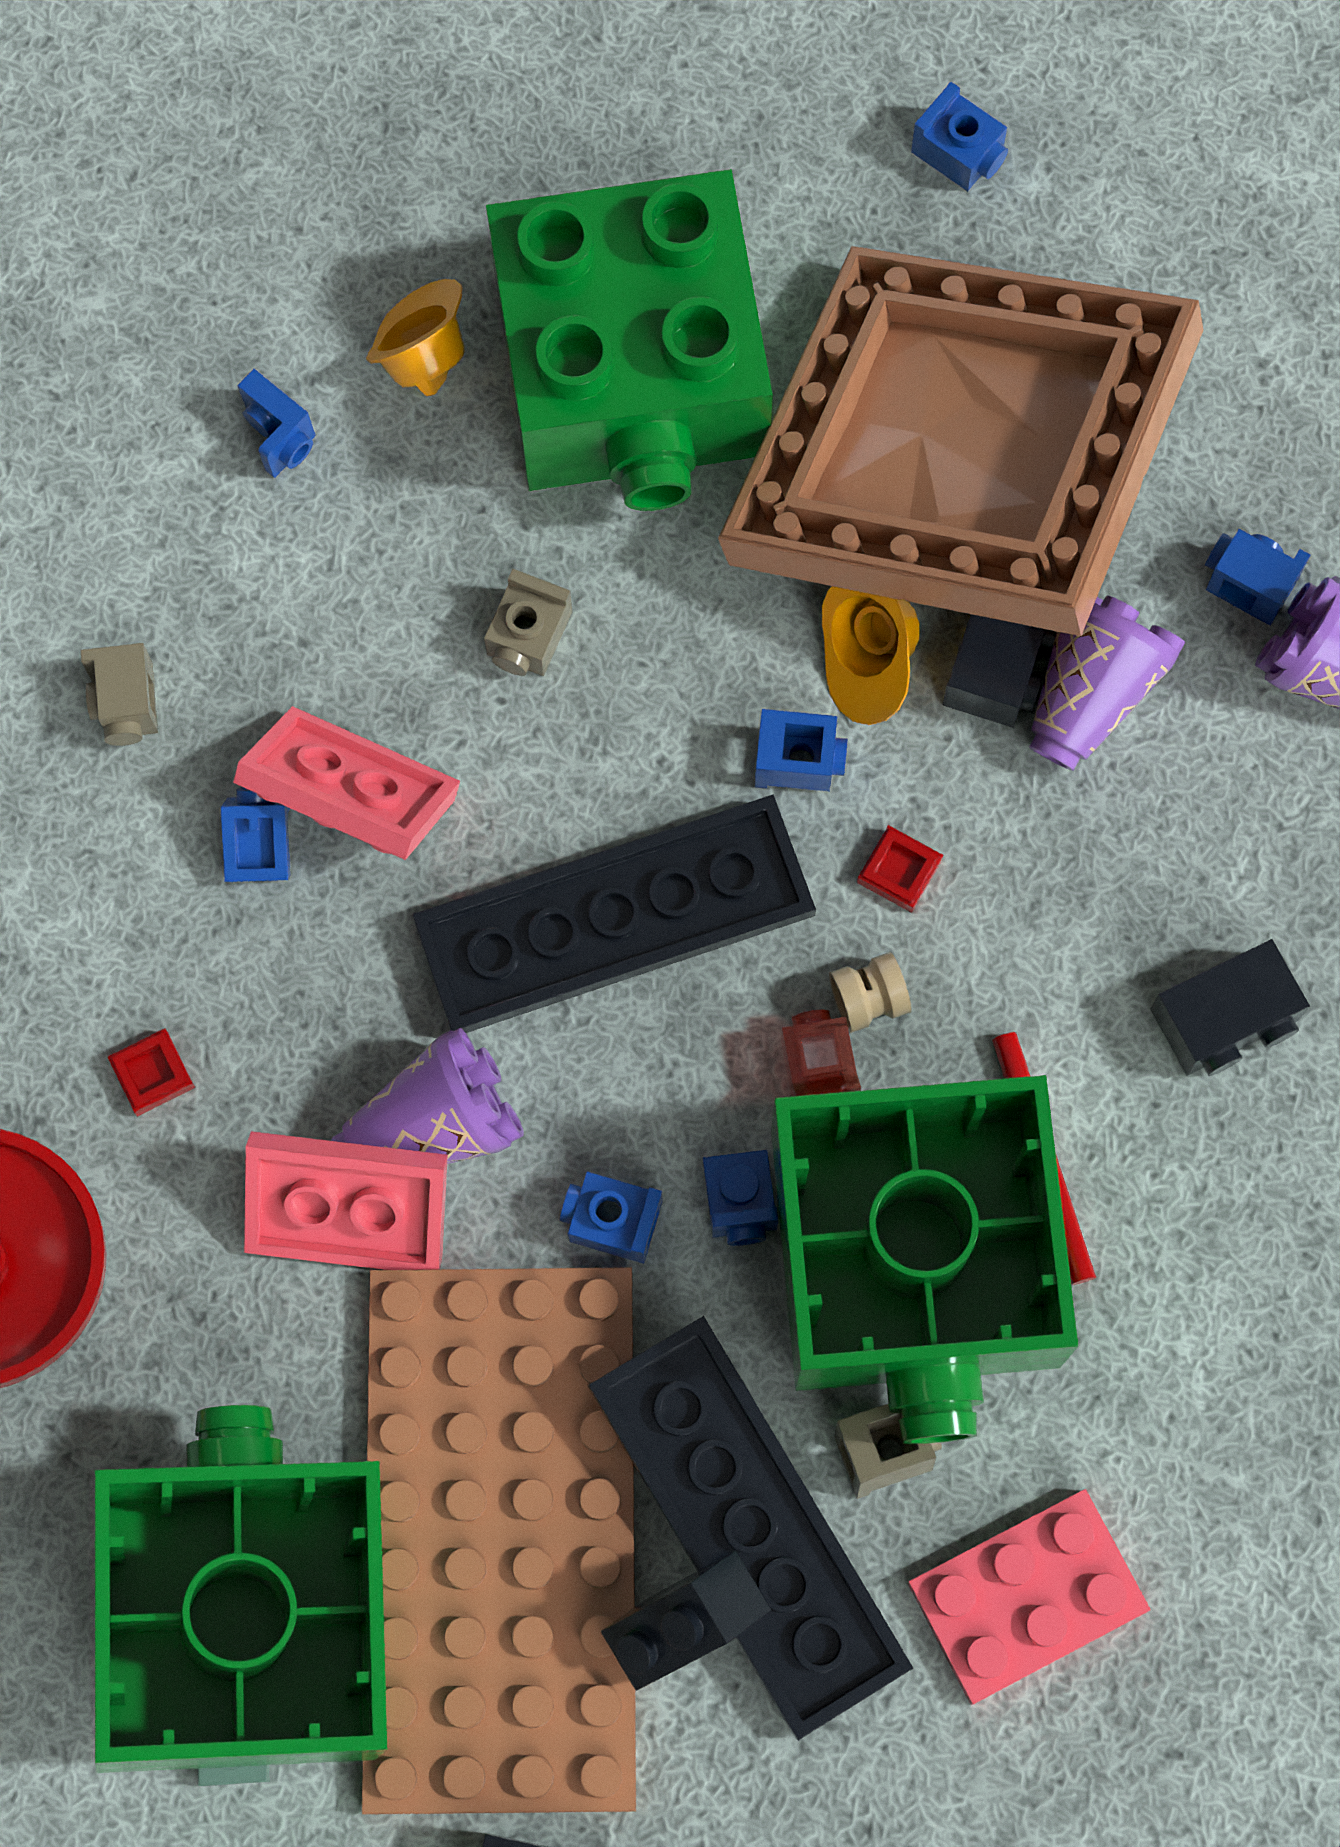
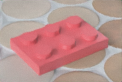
[233,706,460,860]
[244,1131,448,1270]
[907,1489,1151,1705]

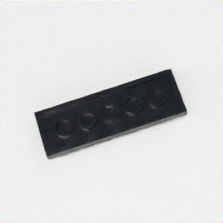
[412,794,816,1033]
[588,1316,913,1741]

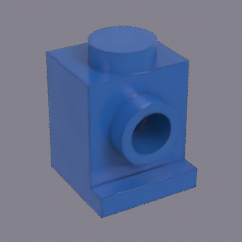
[911,82,1008,192]
[1205,529,1311,626]
[755,709,848,792]
[560,1172,663,1264]

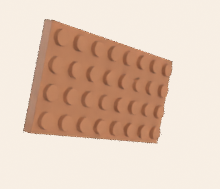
[362,1267,636,1814]

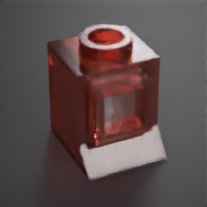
[781,1009,861,1097]

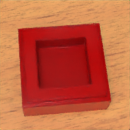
[857,825,944,913]
[108,1028,195,1117]

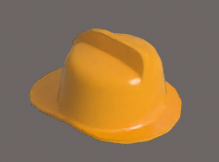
[366,279,465,396]
[822,586,920,725]

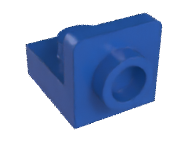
[237,369,316,478]
[221,787,291,882]
[703,1150,778,1246]

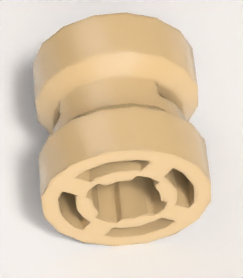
[829,952,912,1033]

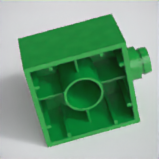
[486,169,773,511]
[771,1075,1078,1444]
[95,1405,387,1773]

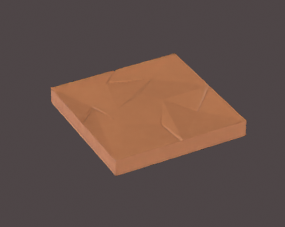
[718,246,1204,636]

